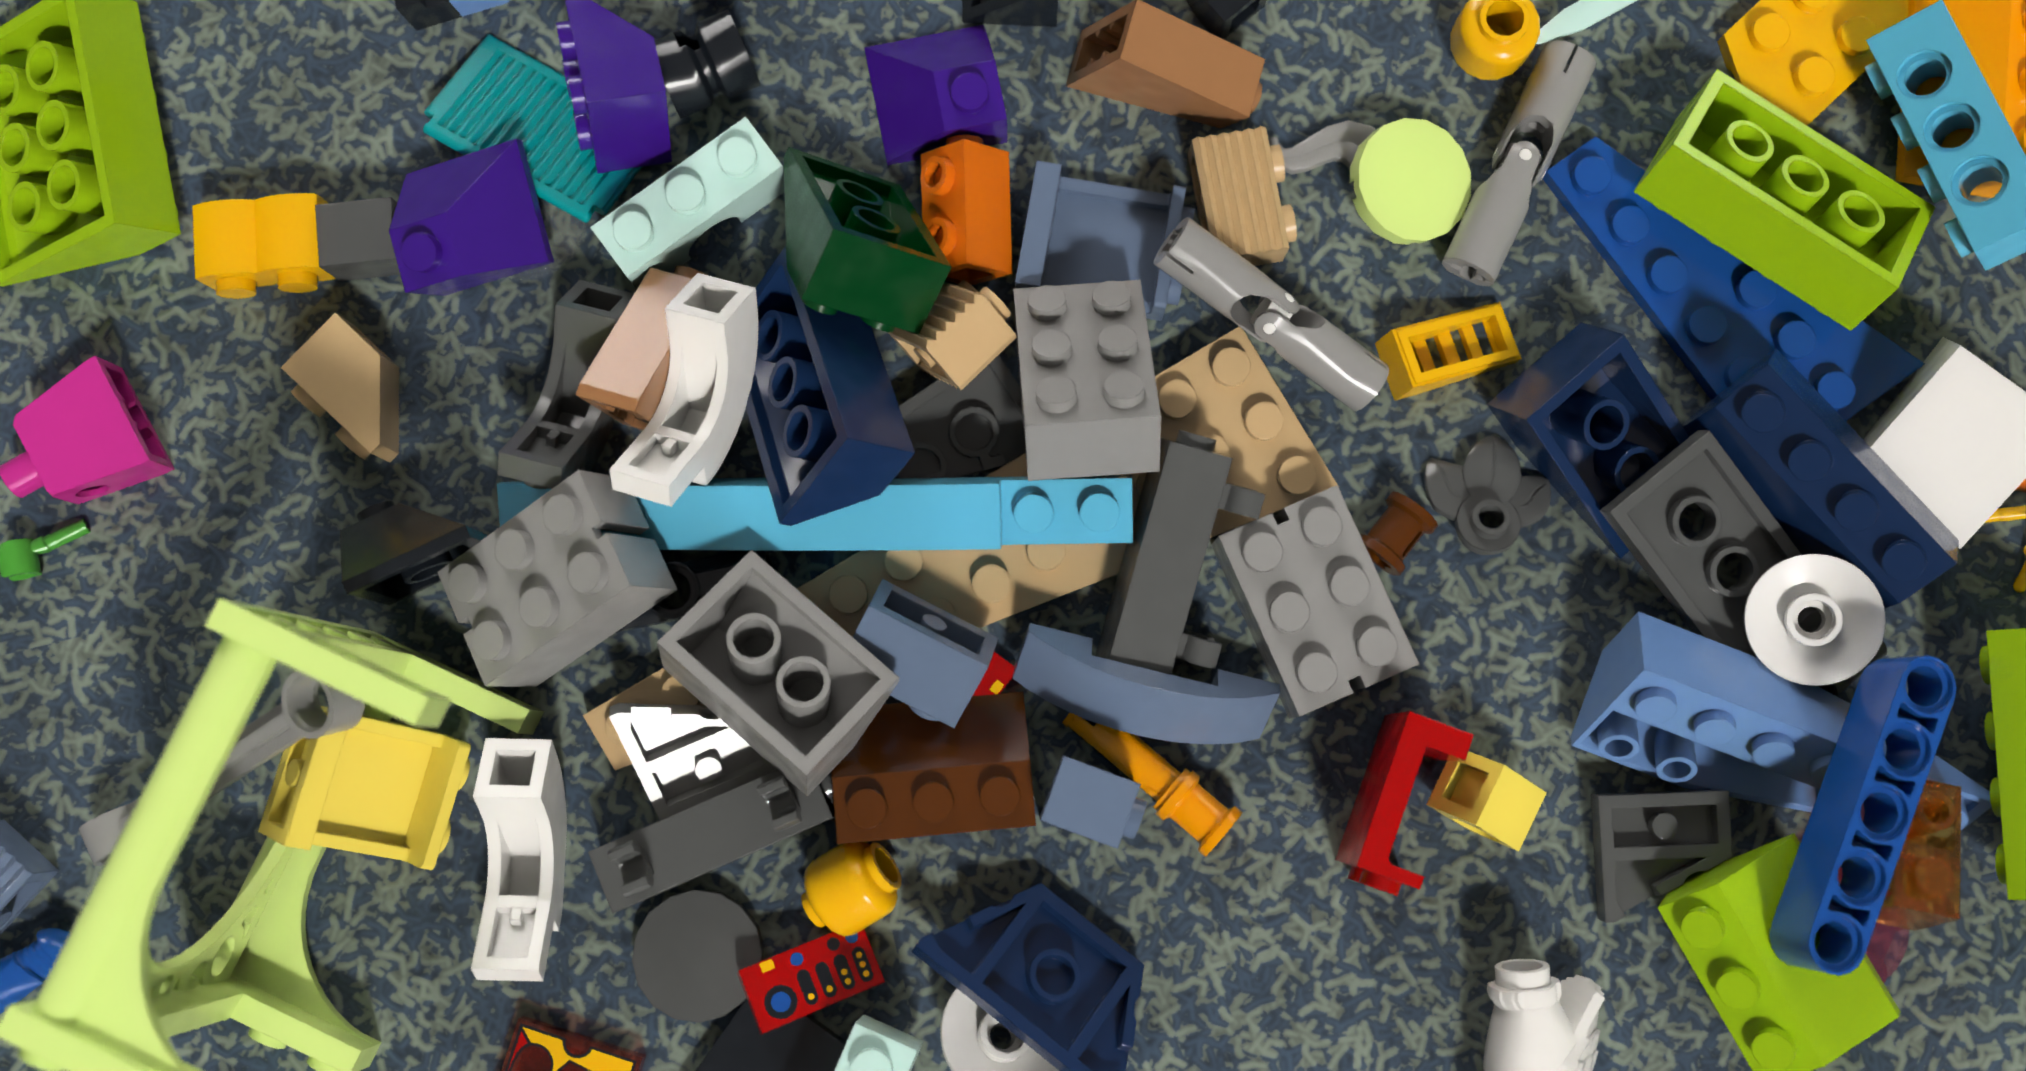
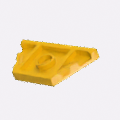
[1717,0,1909,126]

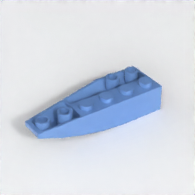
[1571,611,1991,839]

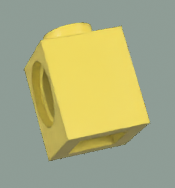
[1426,751,1547,852]

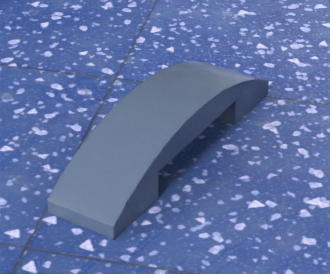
[1013,623,1280,744]

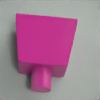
[0,356,175,504]

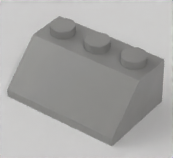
[657,550,899,797]

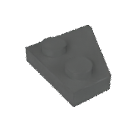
[1591,789,1733,923]

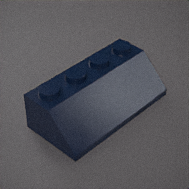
[746,246,915,526]
[1682,348,1959,608]

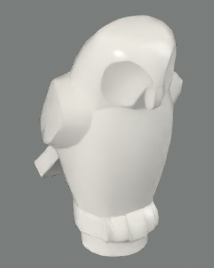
[1483,959,1605,1071]

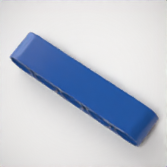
[1769,656,1957,976]

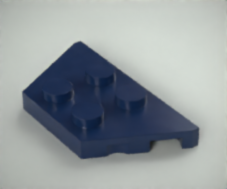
[911,883,1144,1071]

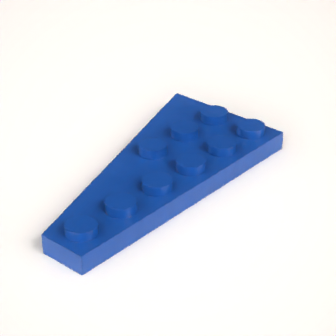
[1542,136,1925,421]

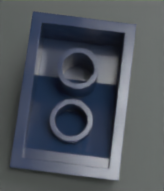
[1487,322,1689,559]

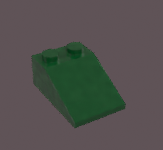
[784,147,952,334]

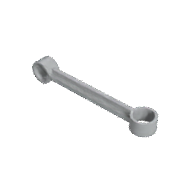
[78,670,365,866]

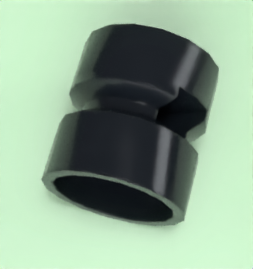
[655,10,760,119]

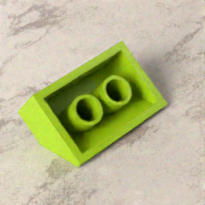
[1657,833,1901,1071]

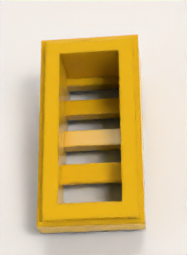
[1375,301,1522,401]

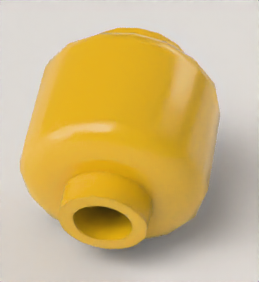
[1450,0,1540,80]
[801,842,902,936]

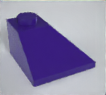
[864,25,1008,166]
[389,139,554,296]

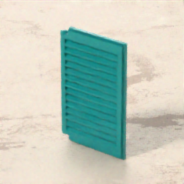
[423,33,642,223]

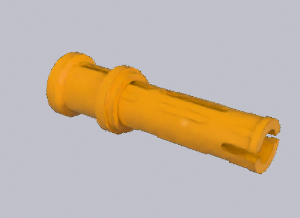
[1062,713,1243,857]

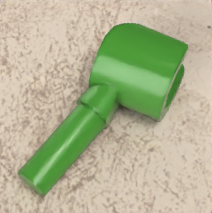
[0,518,91,581]

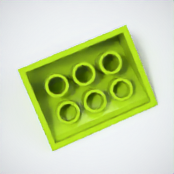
[0,0,181,287]

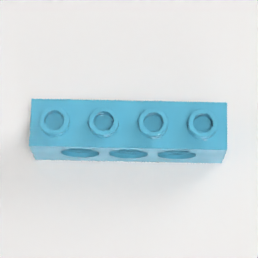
[1864,0,2026,271]

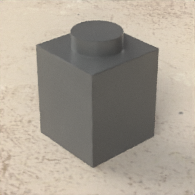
[315,197,400,281]

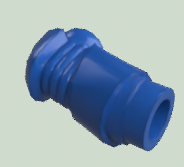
[0,928,70,1014]

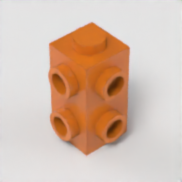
[920,135,1012,285]

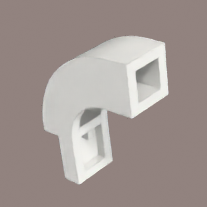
[609,273,758,507]
[471,738,567,982]

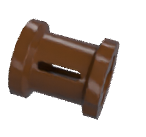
[1360,491,1438,576]

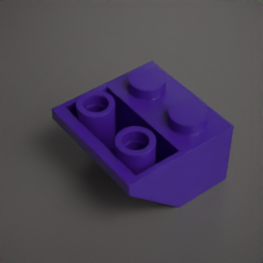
[556,0,672,173]

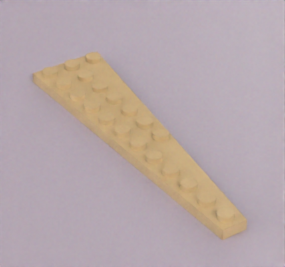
[583,326,1339,771]

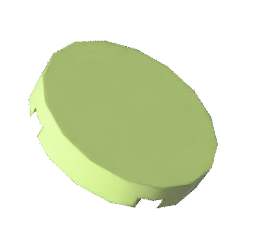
[1350,118,1471,245]

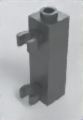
[1095,430,1266,674]
[588,770,835,913]

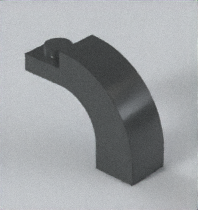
[497,280,634,489]

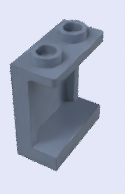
[1015,160,1195,321]

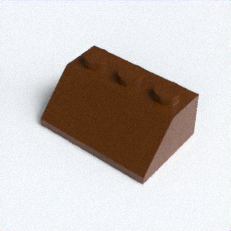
[832,691,1036,844]

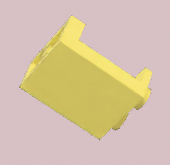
[258,706,471,870]

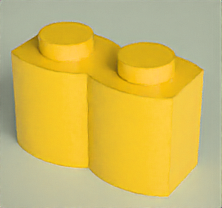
[192,193,336,299]

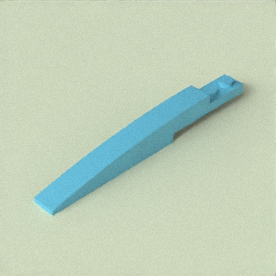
[497,475,1133,551]

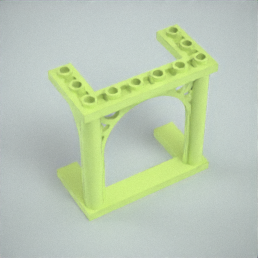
[0,598,544,1071]

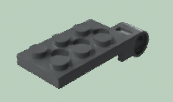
[1600,430,1887,696]

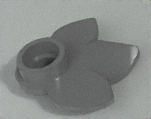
[1424,435,1551,555]

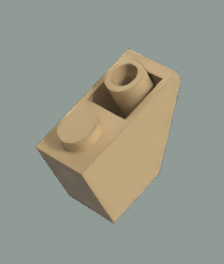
[281,313,399,463]

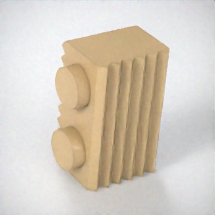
[1187,126,1297,266]
[888,280,1017,391]

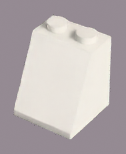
[1863,337,2026,549]

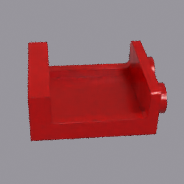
[1335,711,1474,896]

